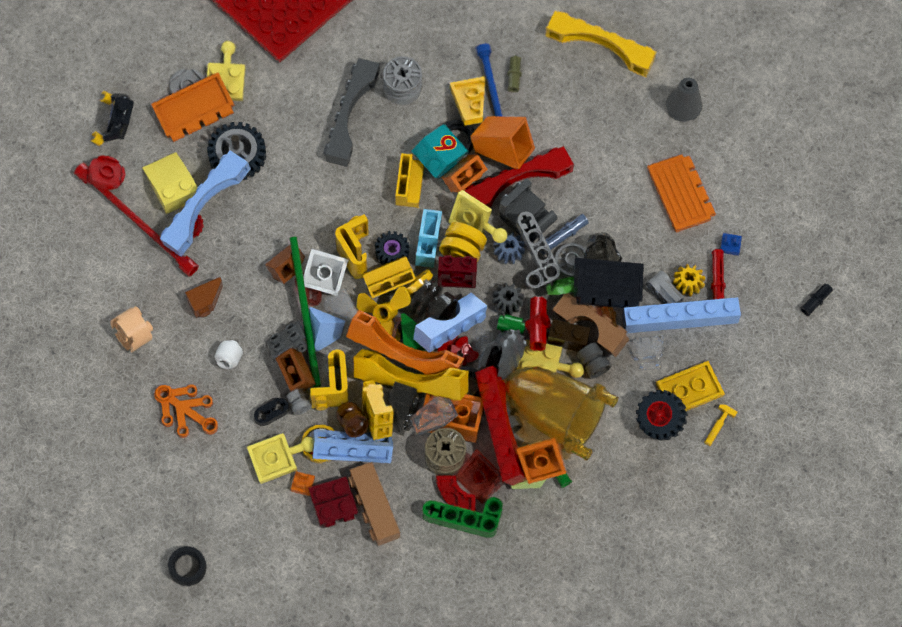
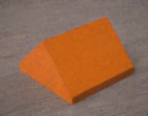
[517,438,566,484]

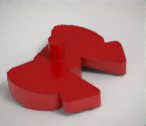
[450,336,479,366]

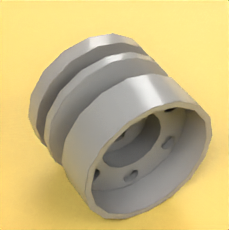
[383,56,422,105]

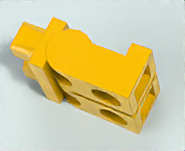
[361,380,394,440]

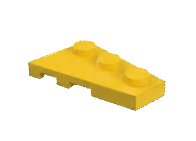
[450,76,485,126]

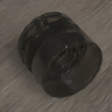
[408,279,458,321]

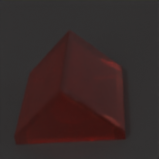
[456,449,504,504]

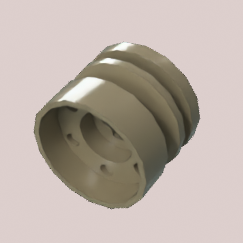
[425,428,466,476]

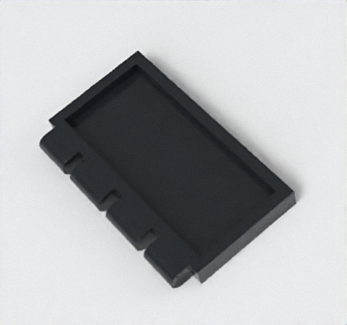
[573,258,644,308]

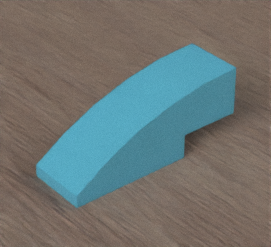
[415,209,442,268]

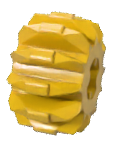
[673,264,705,297]

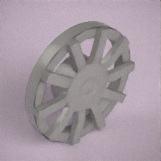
[555,243,590,277]

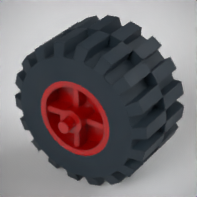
[636,390,688,441]

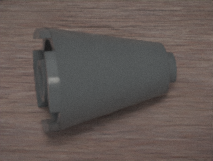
[666,78,703,122]

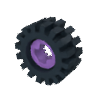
[375,231,409,265]

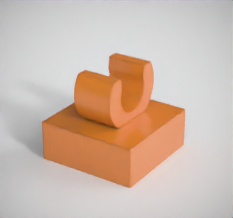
[291,471,315,496]

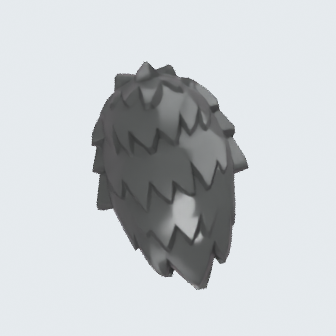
[478,329,527,380]

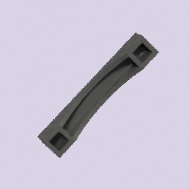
[323,58,380,167]

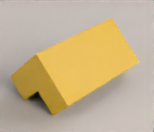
[395,153,424,208]
[362,256,416,298]

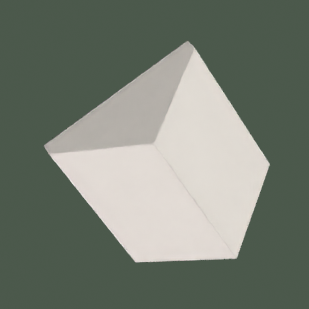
[303,249,348,296]

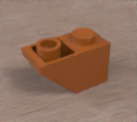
[265,245,305,284]

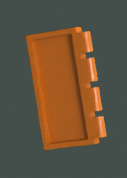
[151,72,235,142]
[647,154,716,233]

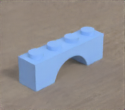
[413,293,487,352]

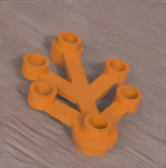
[154,384,218,438]

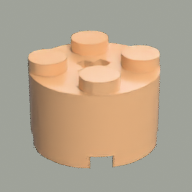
[110,306,153,353]

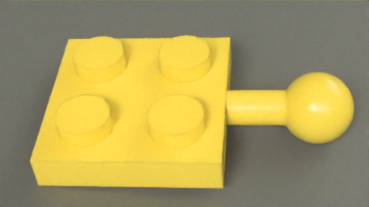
[207,41,246,101]
[449,190,508,243]
[516,339,584,385]
[247,433,314,484]

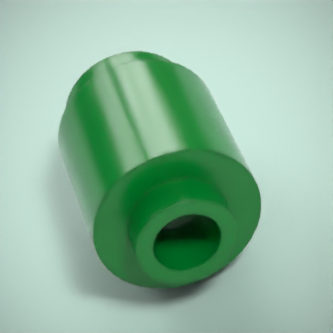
[497,314,526,334]

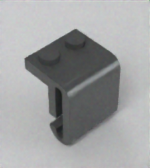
[499,178,558,243]

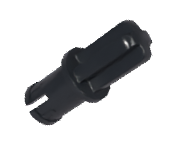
[800,283,833,316]

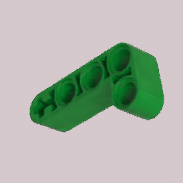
[422,497,503,538]

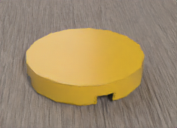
[404,269,433,295]

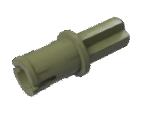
[507,55,522,92]

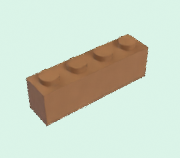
[348,462,400,546]

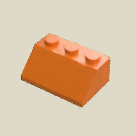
[419,393,484,443]

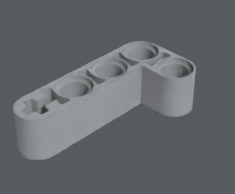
[516,211,560,290]

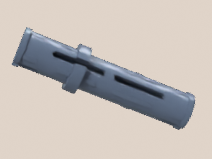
[539,214,589,255]

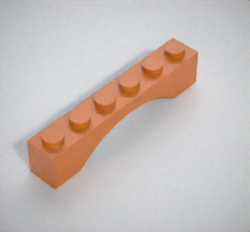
[346,310,464,375]

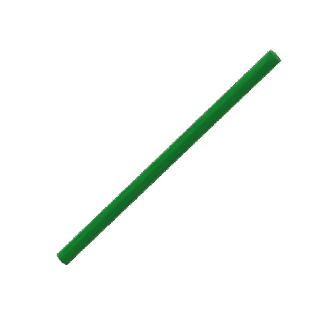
[289,237,321,387]

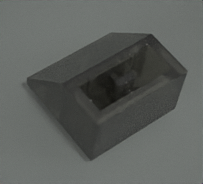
[388,382,419,436]

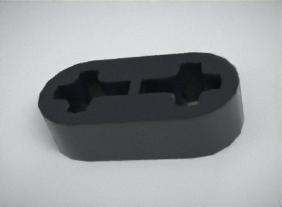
[254,398,289,426]

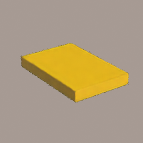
[655,361,725,411]

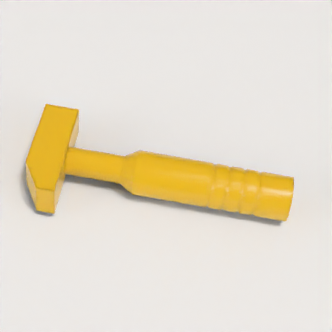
[704,404,738,446]

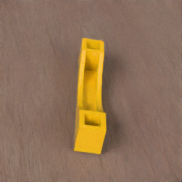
[546,10,656,77]
[354,349,468,401]

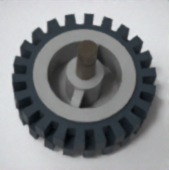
[207,122,266,180]

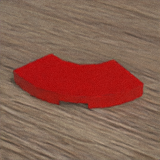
[436,475,476,511]

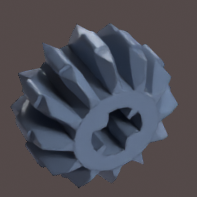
[493,232,525,264]

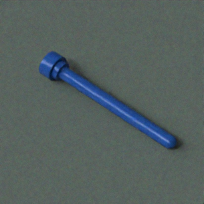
[476,44,503,117]

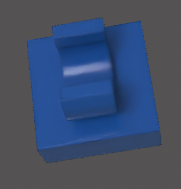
[721,233,742,256]

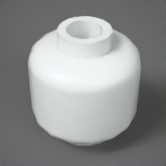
[214,340,243,369]

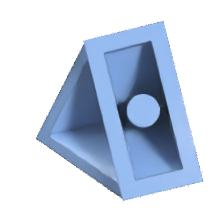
[309,307,346,352]

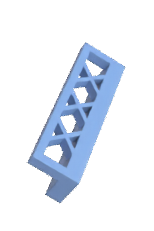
[313,430,393,463]

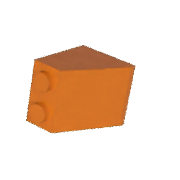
[470,116,535,169]

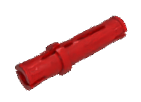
[711,249,726,300]

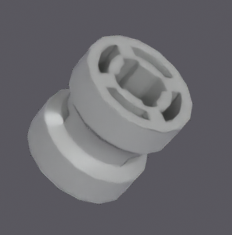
[286,388,312,415]

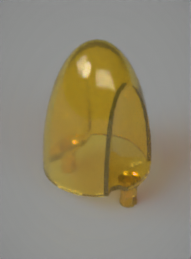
[505,366,619,461]

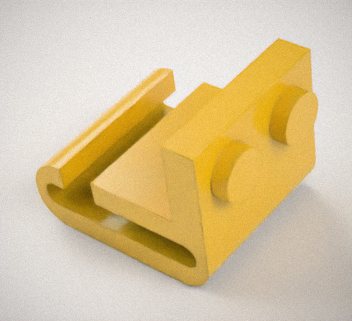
[335,214,369,279]
[310,349,348,411]

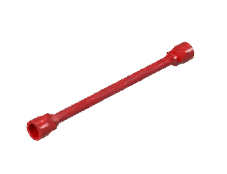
[74,163,199,277]

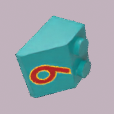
[411,124,469,178]

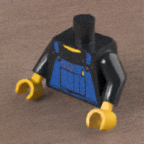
[90,91,134,146]

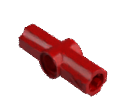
[525,296,551,351]

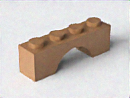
[553,293,629,357]

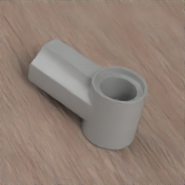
[646,271,684,304]

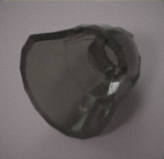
[584,232,622,262]

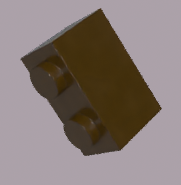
[547,319,591,352]

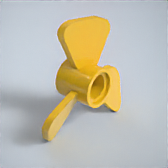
[356,286,411,341]

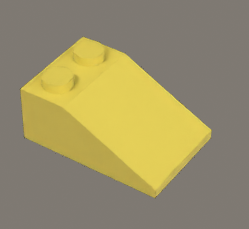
[142,152,198,214]

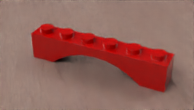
[464,146,574,208]
[475,366,527,486]

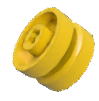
[439,222,487,263]

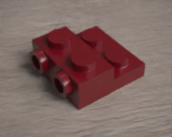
[438,255,477,289]
[308,477,358,528]

